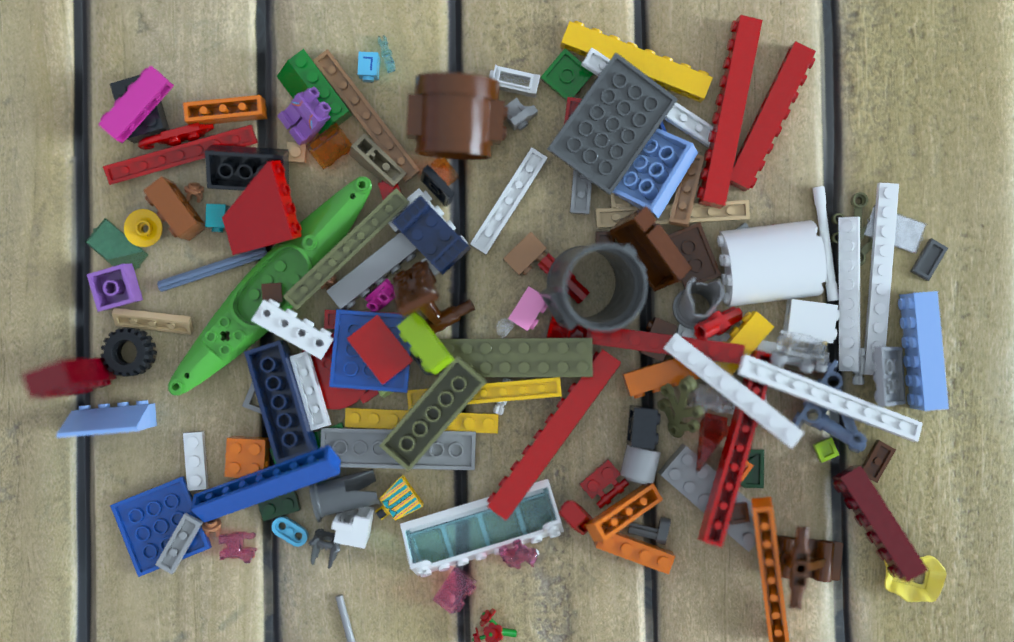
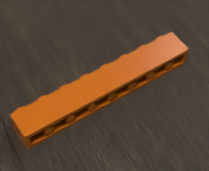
[751,497,789,642]

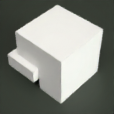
[332,506,375,549]

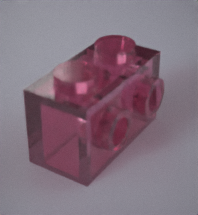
[433,567,477,614]

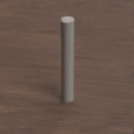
[335,595,355,642]

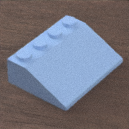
[612,128,698,219]
[57,400,157,438]

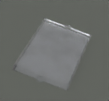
[864,205,927,254]

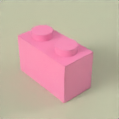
[508,286,547,331]

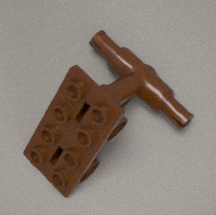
[393,260,475,333]
[776,526,843,610]

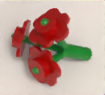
[472,608,517,642]

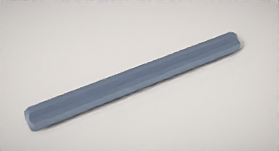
[157,247,268,292]

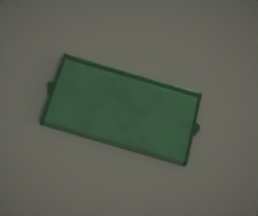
[85,218,149,271]

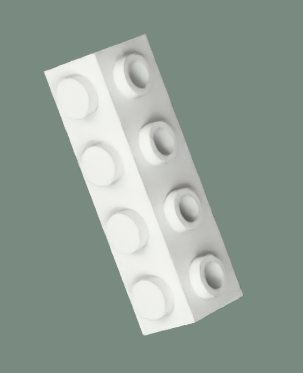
[251,298,334,359]

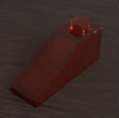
[696,412,730,472]

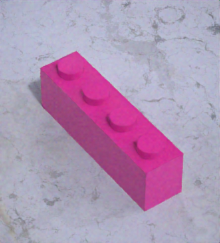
[98,65,175,143]

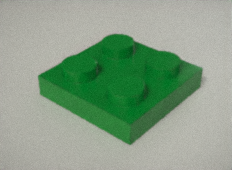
[540,48,594,101]

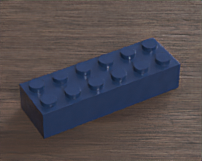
[244,340,319,464]

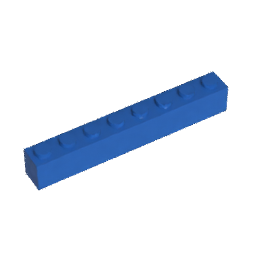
[191,445,341,523]

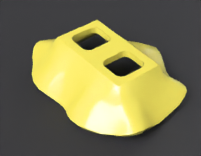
[884,555,947,602]

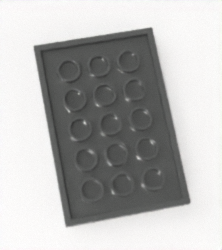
[547,53,678,195]

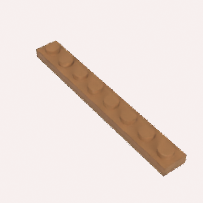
[313,49,421,183]

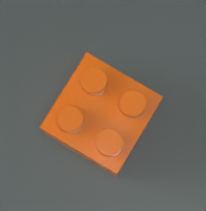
[225,436,270,478]

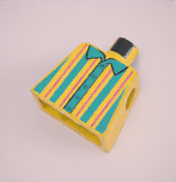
[375,475,424,520]

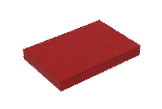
[347,315,414,385]

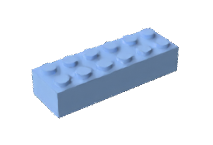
[898,291,949,411]

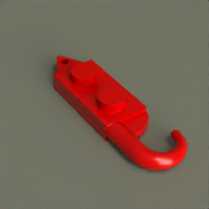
[138,123,214,150]

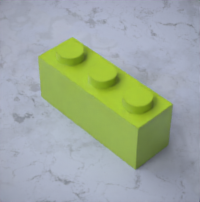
[397,312,454,375]

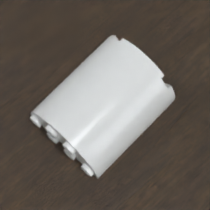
[717,220,826,307]

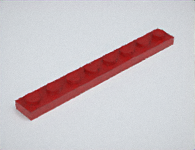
[103,124,258,185]
[587,328,745,364]

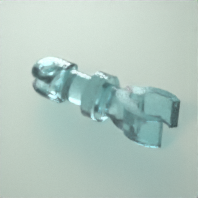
[377,35,396,73]

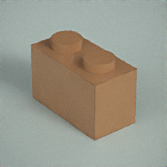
[503,232,547,276]

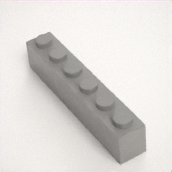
[326,232,418,310]

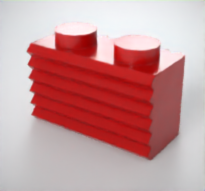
[559,500,593,535]

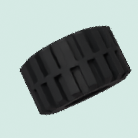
[101,328,157,377]

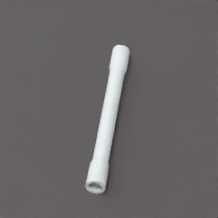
[812,186,839,301]

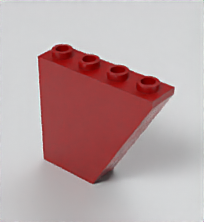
[222,161,302,255]

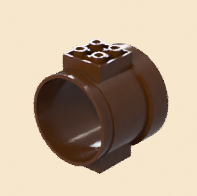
[406,72,508,160]

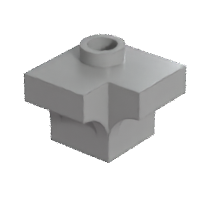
[506,98,538,131]

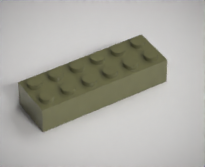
[379,356,487,472]

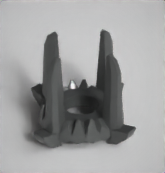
[308,529,340,569]

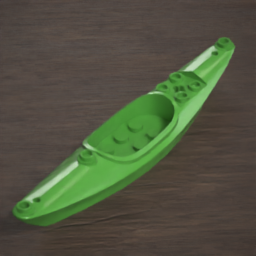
[168,176,372,396]

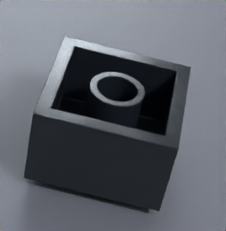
[626,405,661,449]

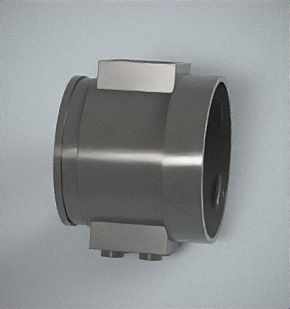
[539,243,648,332]

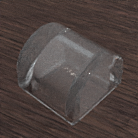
[496,318,515,338]

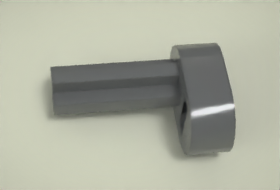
[628,517,671,545]

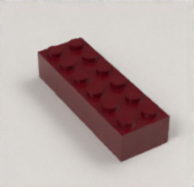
[21,358,117,400]
[832,465,928,582]

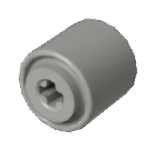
[620,444,661,484]

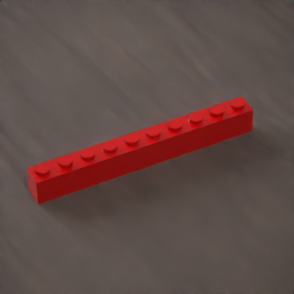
[697,15,763,209]
[487,349,621,521]
[697,350,772,548]

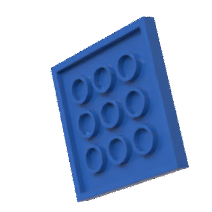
[329,309,412,393]
[110,476,212,577]

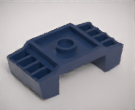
[392,195,471,275]

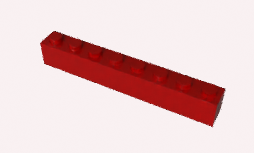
[730,41,816,192]

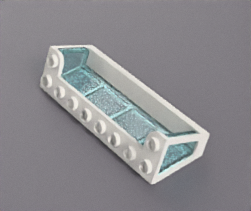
[400,479,564,577]

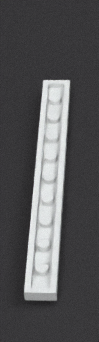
[863,183,899,375]
[737,355,922,442]

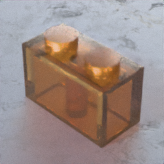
[305,123,353,170]

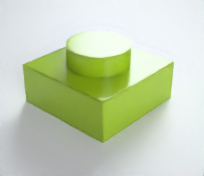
[812,437,839,463]

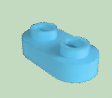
[272,516,309,547]

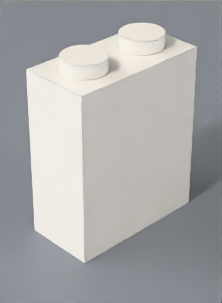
[782,299,840,343]

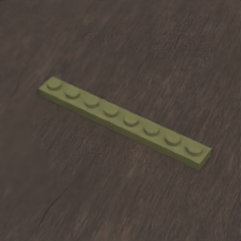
[283,188,410,310]

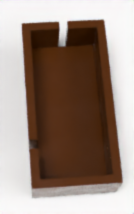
[610,206,692,292]

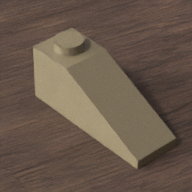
[349,133,407,187]

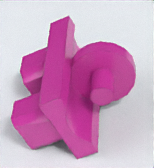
[365,279,395,312]

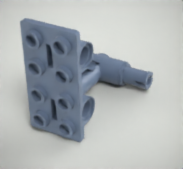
[792,360,867,453]

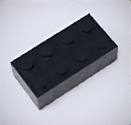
[205,145,289,191]

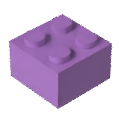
[86,263,143,312]

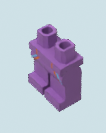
[277,87,331,145]

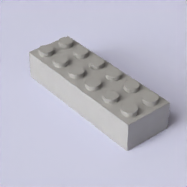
[658,444,756,552]

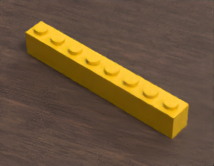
[560,21,713,103]

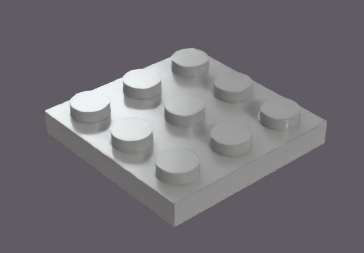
[872,347,906,407]

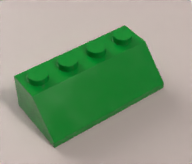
[277,49,353,138]

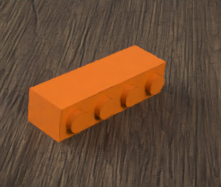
[183,95,267,125]
[622,358,700,399]
[584,483,663,542]
[594,532,675,574]

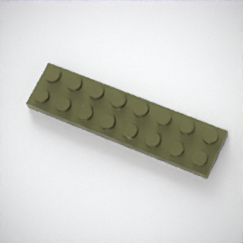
[439,338,593,377]

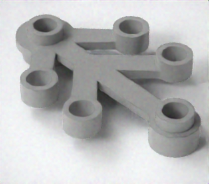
[770,350,830,373]

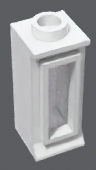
[489,65,540,98]

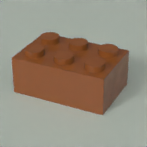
[143,176,207,241]

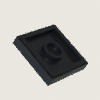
[421,165,455,207]

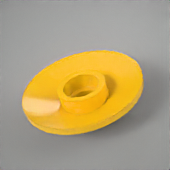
[124,209,163,247]

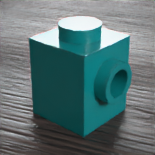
[205,204,230,233]

